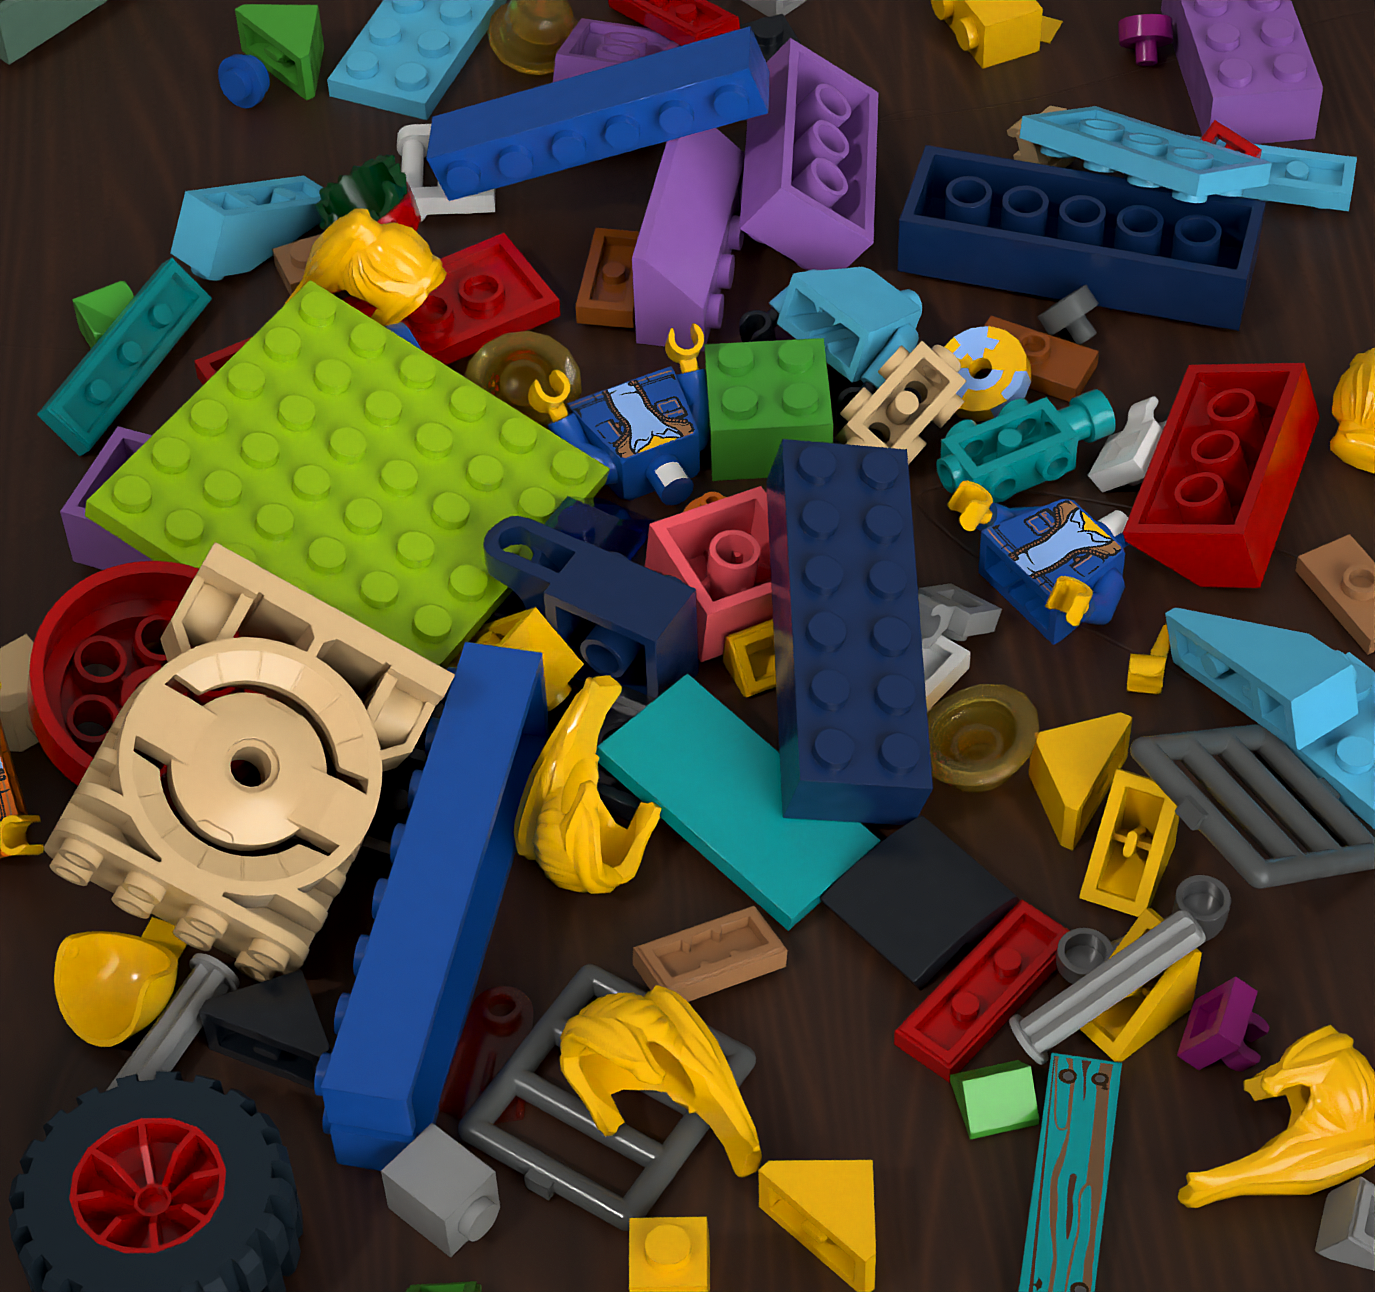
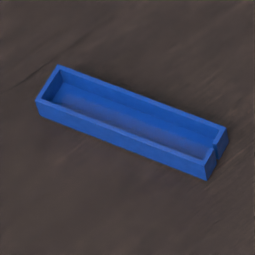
[314,642,550,1171]

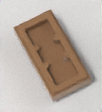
[1295,534,1375,655]
[633,906,788,1002]

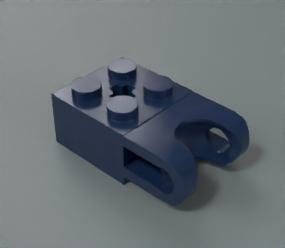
[483,516,699,698]

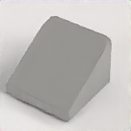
[1315,1176,1375,1271]

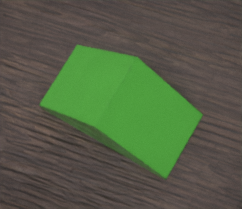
[235,4,324,101]

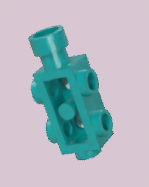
[936,389,1116,503]

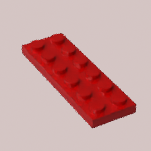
[194,233,561,385]

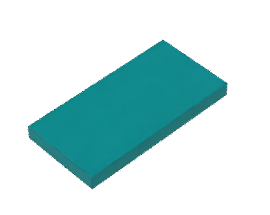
[596,673,881,931]

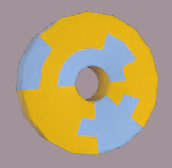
[944,326,1031,422]

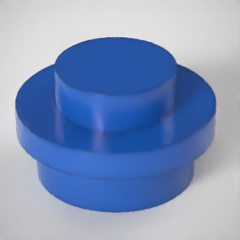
[218,54,270,108]

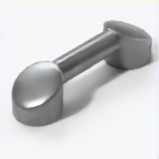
[1056,875,1231,984]

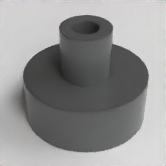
[1037,284,1099,345]

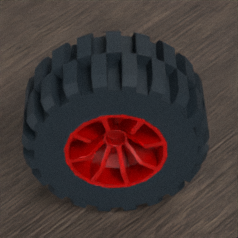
[8,1071,303,1292]

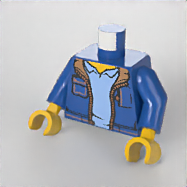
[528,323,710,505]
[947,480,1130,645]

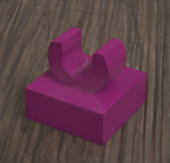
[1177,976,1270,1072]

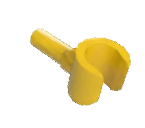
[1127,624,1170,694]

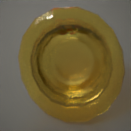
[487,0,578,75]
[464,331,582,431]
[927,684,1039,793]

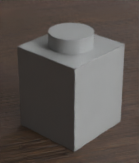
[381,1123,500,1258]

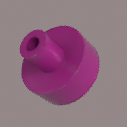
[1118,14,1173,66]

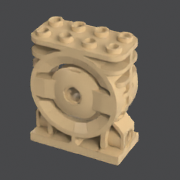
[44,542,455,982]

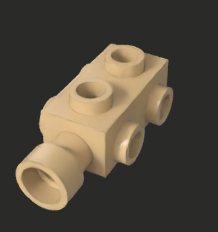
[835,341,966,465]

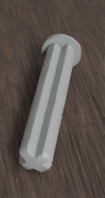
[1009,910,1206,1065]
[106,953,240,1091]

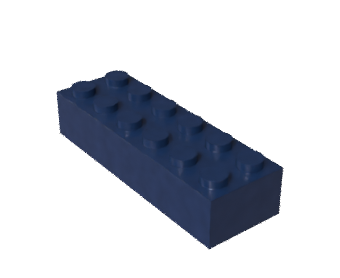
[898,145,1266,331]
[766,439,933,825]

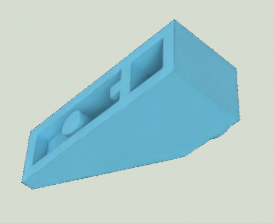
[170,175,323,281]
[1165,607,1359,751]

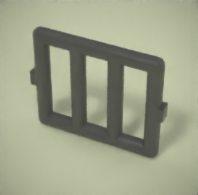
[1130,724,1375,889]
[458,964,756,1232]

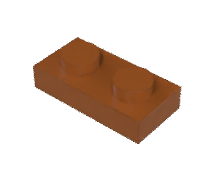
[575,228,640,328]

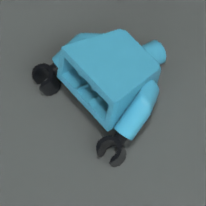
[739,267,922,423]

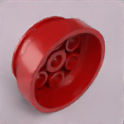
[27,561,278,811]

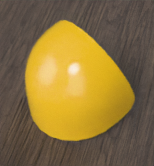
[54,931,178,1047]

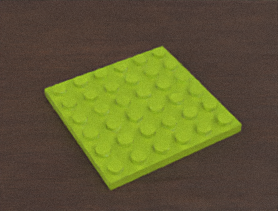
[85,280,610,669]

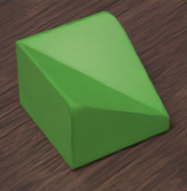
[72,281,134,348]

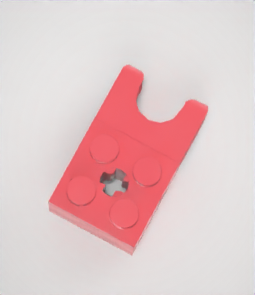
[645,486,773,662]

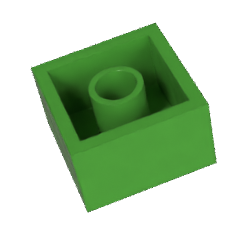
[704,338,833,481]

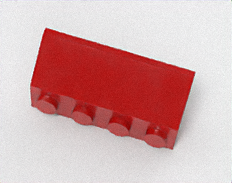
[1123,363,1320,588]

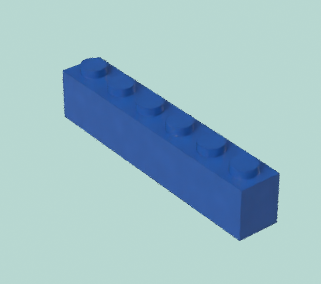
[426,26,770,201]

